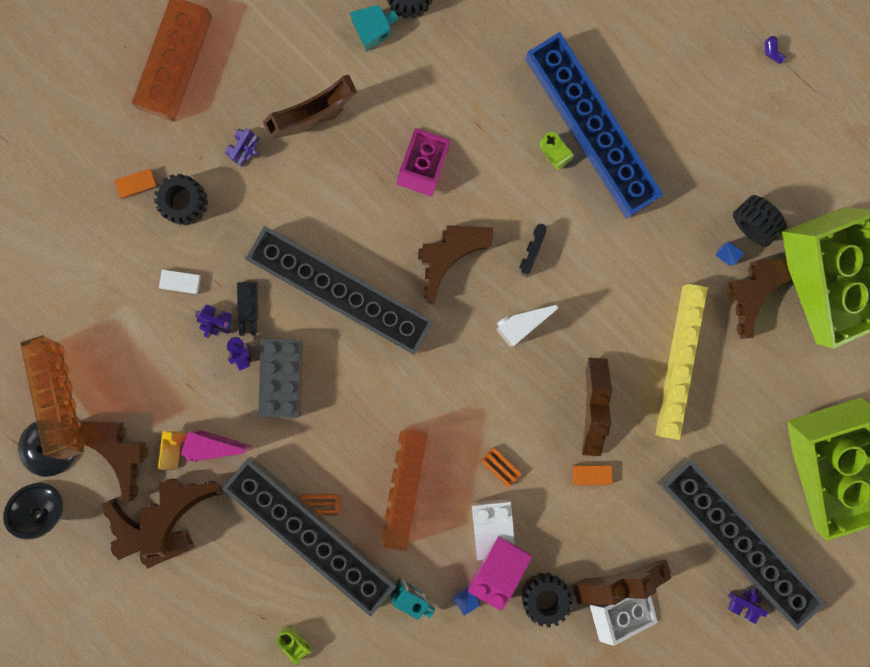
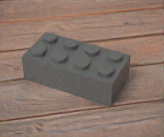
[258,339,303,418]

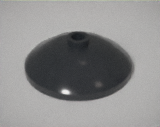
[18,419,77,477]
[3,483,63,540]

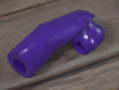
[765,36,786,64]

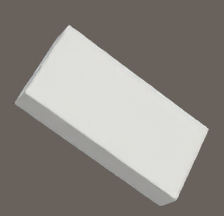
[159,270,201,294]

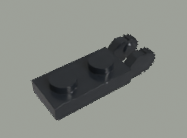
[519,224,547,277]
[237,282,258,336]

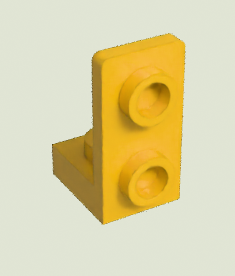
[158,431,187,470]

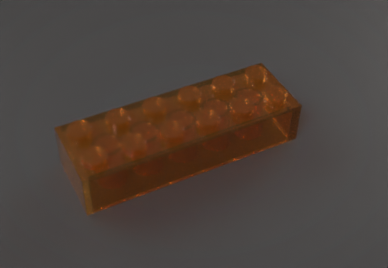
[132,0,213,122]
[20,335,85,460]
[381,427,428,551]

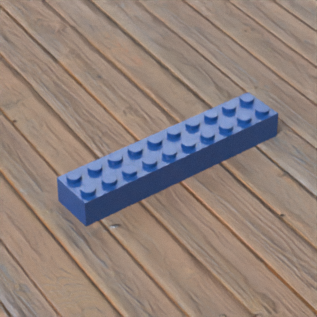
[525,32,664,219]

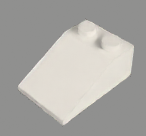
[496,305,558,347]
[471,499,514,561]
[589,596,658,646]

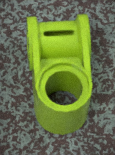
[540,132,574,170]
[277,626,313,665]

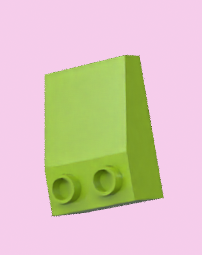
[782,207,870,349]
[787,397,870,541]

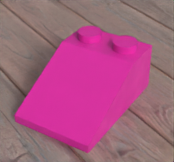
[396,128,451,197]
[181,429,252,462]
[468,536,532,611]

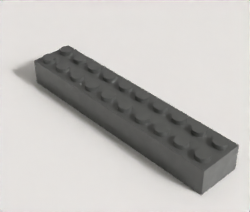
[245,226,434,355]
[222,457,397,617]
[657,457,826,630]

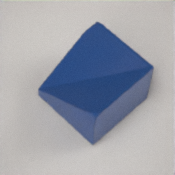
[716,242,744,266]
[453,586,480,616]

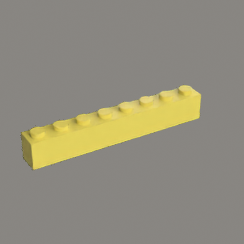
[655,284,708,440]

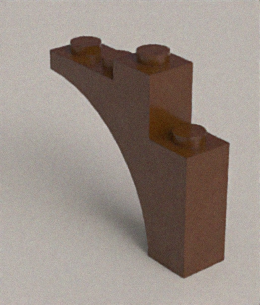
[263,75,357,139]
[418,225,493,303]
[727,259,792,339]
[581,358,612,456]
[70,421,148,502]
[140,479,222,559]
[102,498,195,569]
[573,560,671,605]

